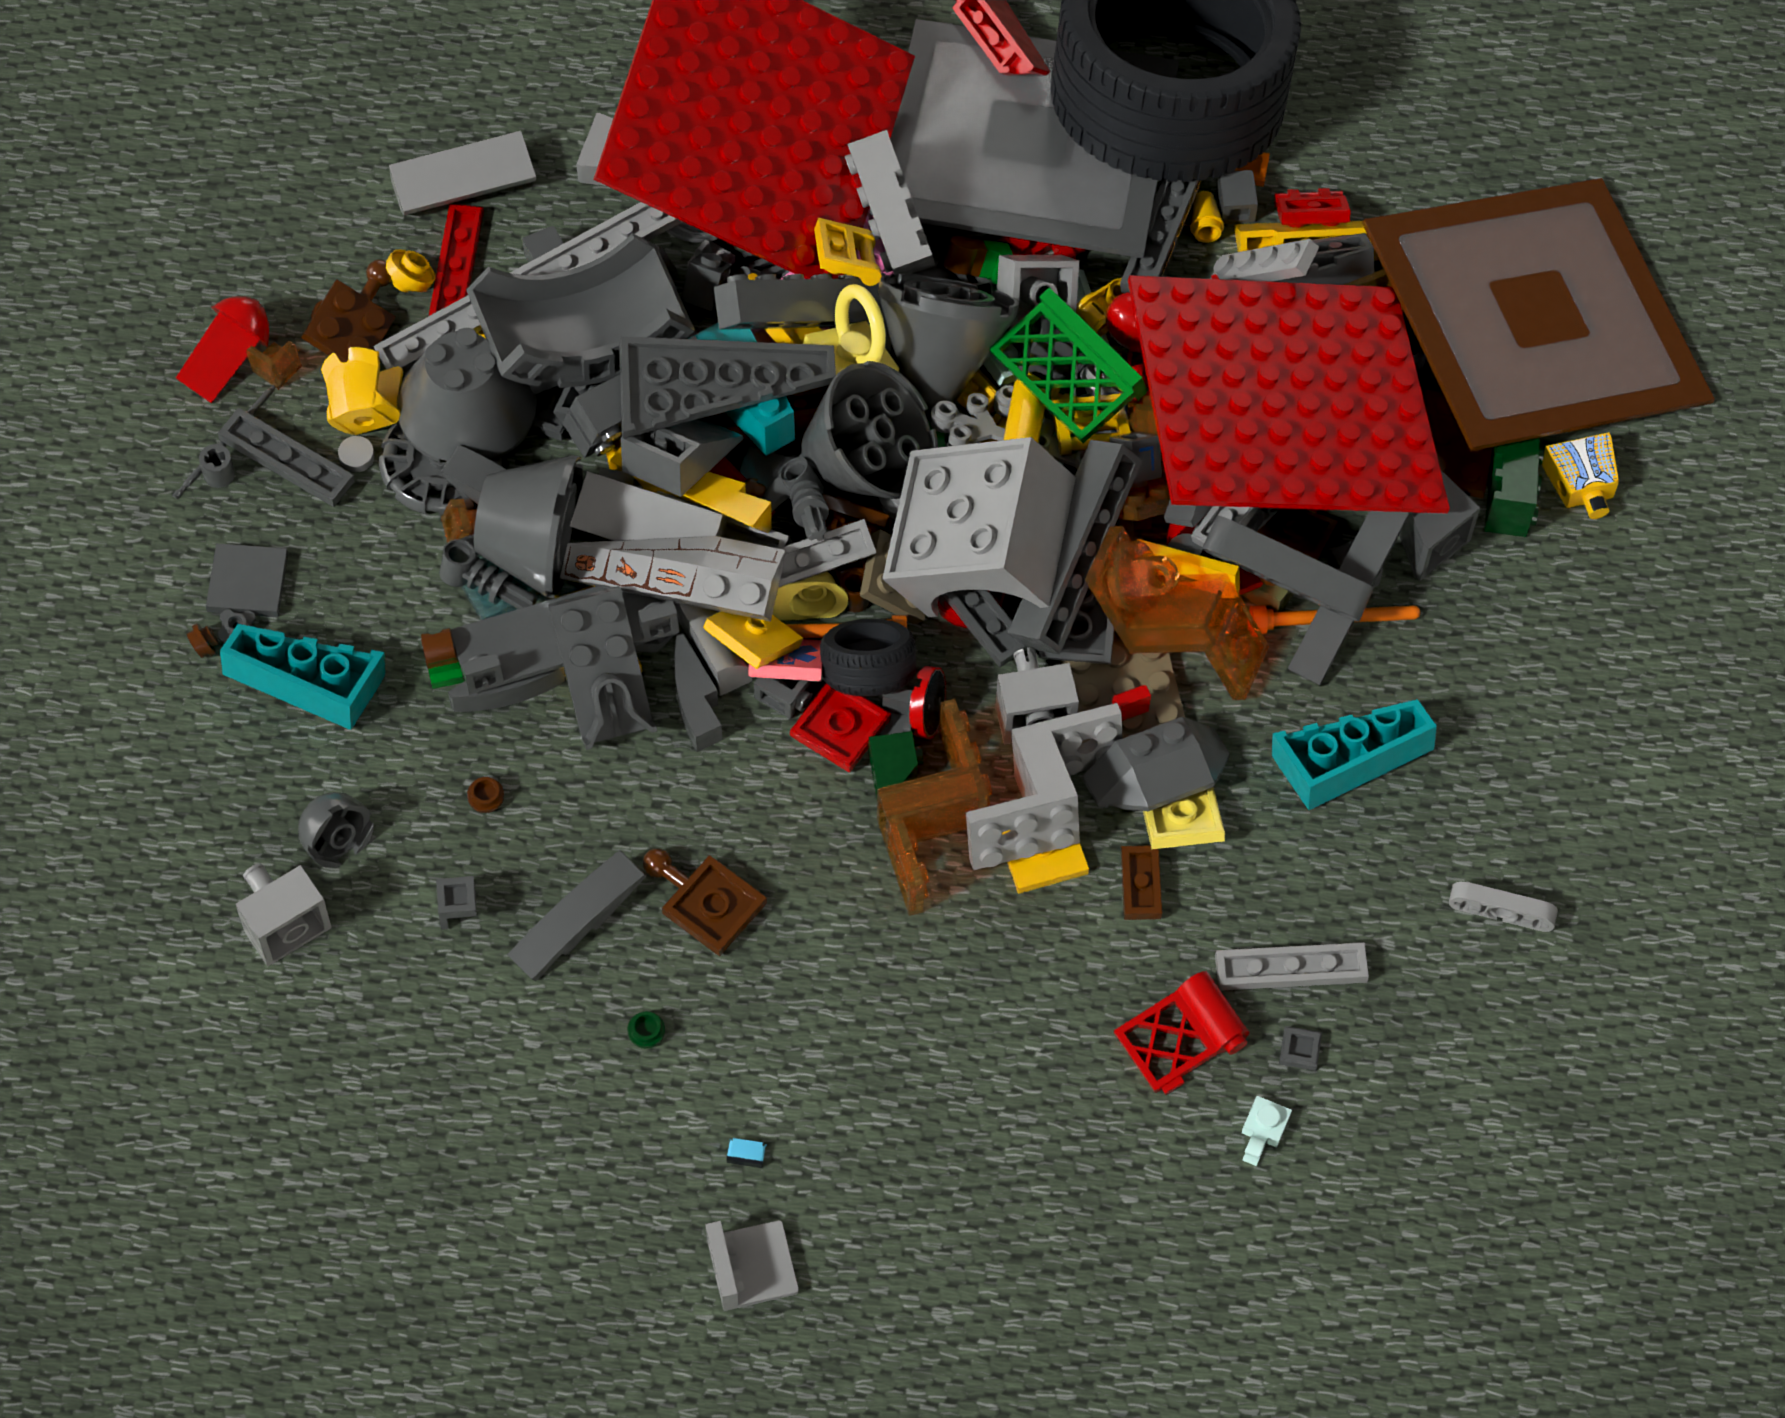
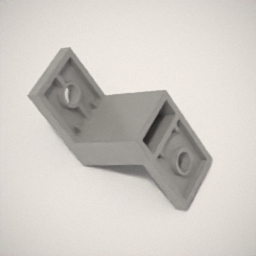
[966,703,1122,871]

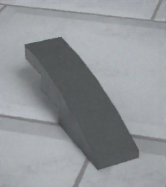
[507,850,647,981]

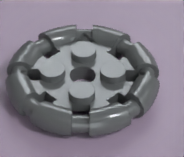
[379,421,506,516]

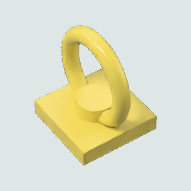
[803,284,899,375]

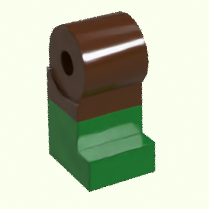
[943,236,1013,284]
[421,628,464,689]

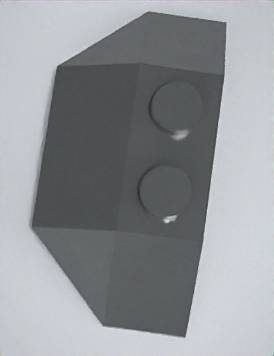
[1082,717,1230,812]

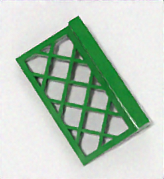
[989,287,1149,444]

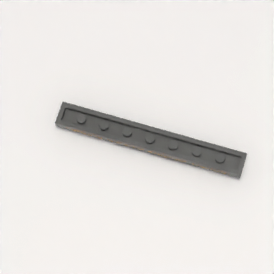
[1120,179,1202,293]

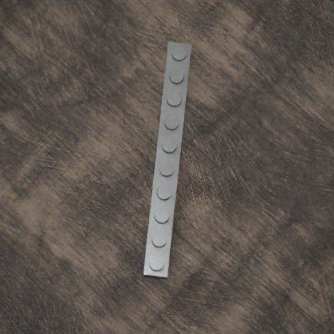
[373,202,683,373]

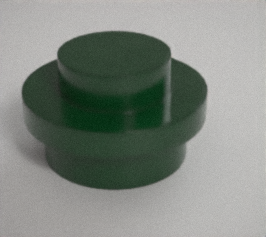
[627,1011,665,1049]

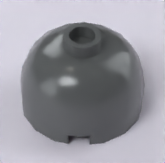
[298,792,374,867]

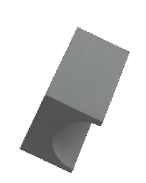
[882,437,1076,617]

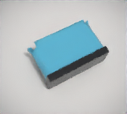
[726,1138,767,1168]

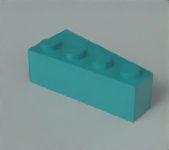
[688,323,795,456]
[220,624,385,730]

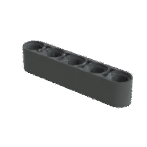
[1202,515,1374,622]

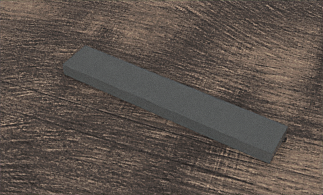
[1288,511,1411,686]

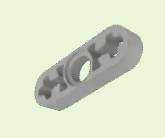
[1449,882,1558,932]

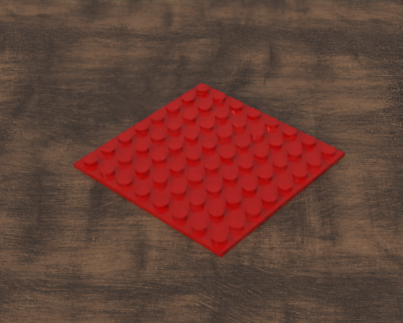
[593,0,915,279]
[1128,275,1450,514]

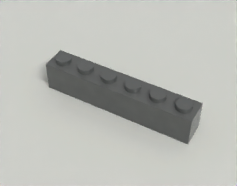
[714,273,898,330]
[1008,440,1143,654]

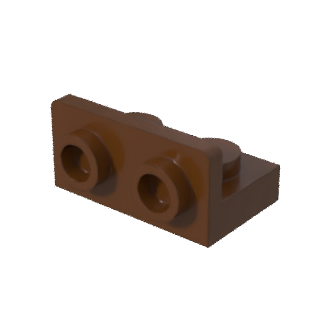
[822,494,895,536]

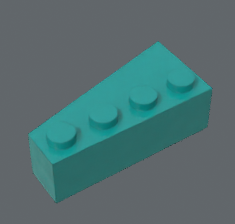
[1272,699,1437,810]

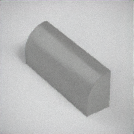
[389,131,536,216]
[570,471,729,541]
[673,602,752,696]

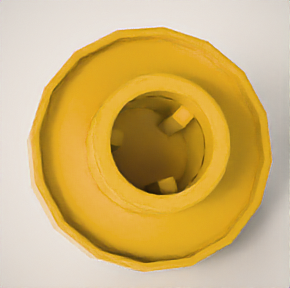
[386,249,435,292]

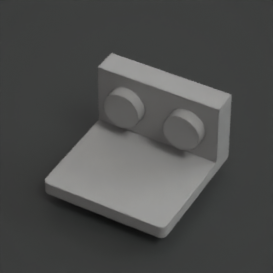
[705,1220,798,1311]

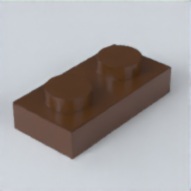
[1120,846,1162,920]

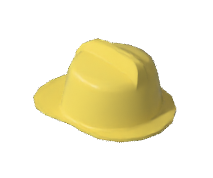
[772,571,848,621]

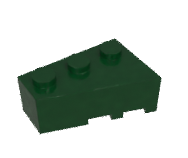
[1484,437,1545,537]

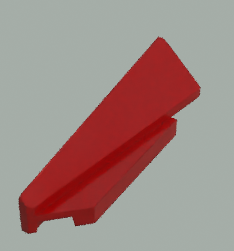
[952,0,1050,76]

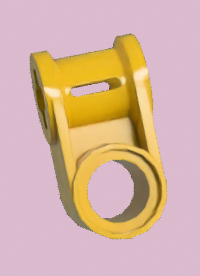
[1076,278,1124,337]

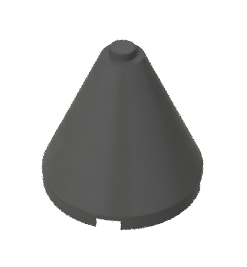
[878,274,1019,423]

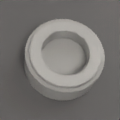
[338,436,375,473]

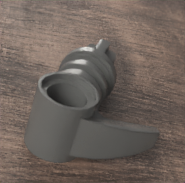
[762,457,829,541]
[439,534,537,609]

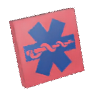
[748,639,822,681]

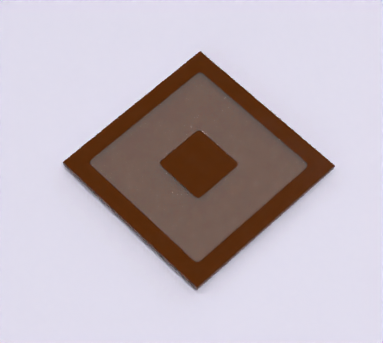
[1362,178,1715,451]

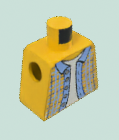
[1542,432,1619,519]

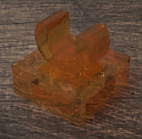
[441,499,477,543]

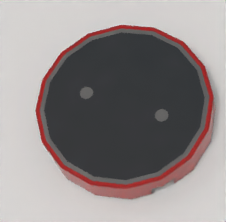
[909,666,946,739]

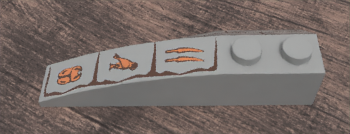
[560,536,786,622]

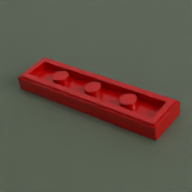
[429,204,484,316]

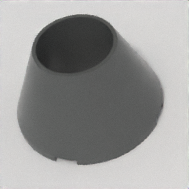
[474,455,583,599]

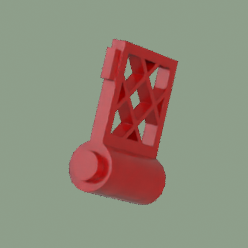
[1114,971,1250,1095]

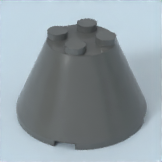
[397,328,538,462]
[799,361,938,499]

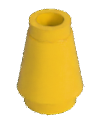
[1190,191,1224,243]

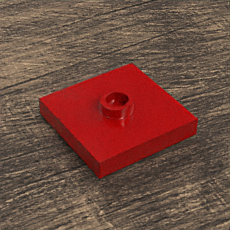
[790,683,891,773]

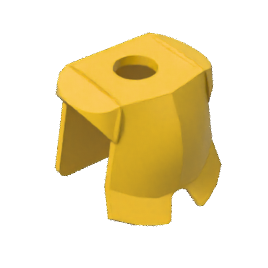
[321,347,403,435]

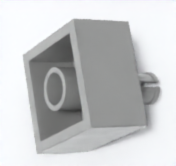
[997,255,1079,330]
[995,647,1079,744]
[236,863,332,967]

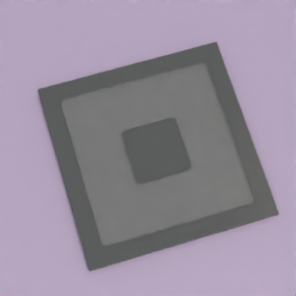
[870,19,1180,258]

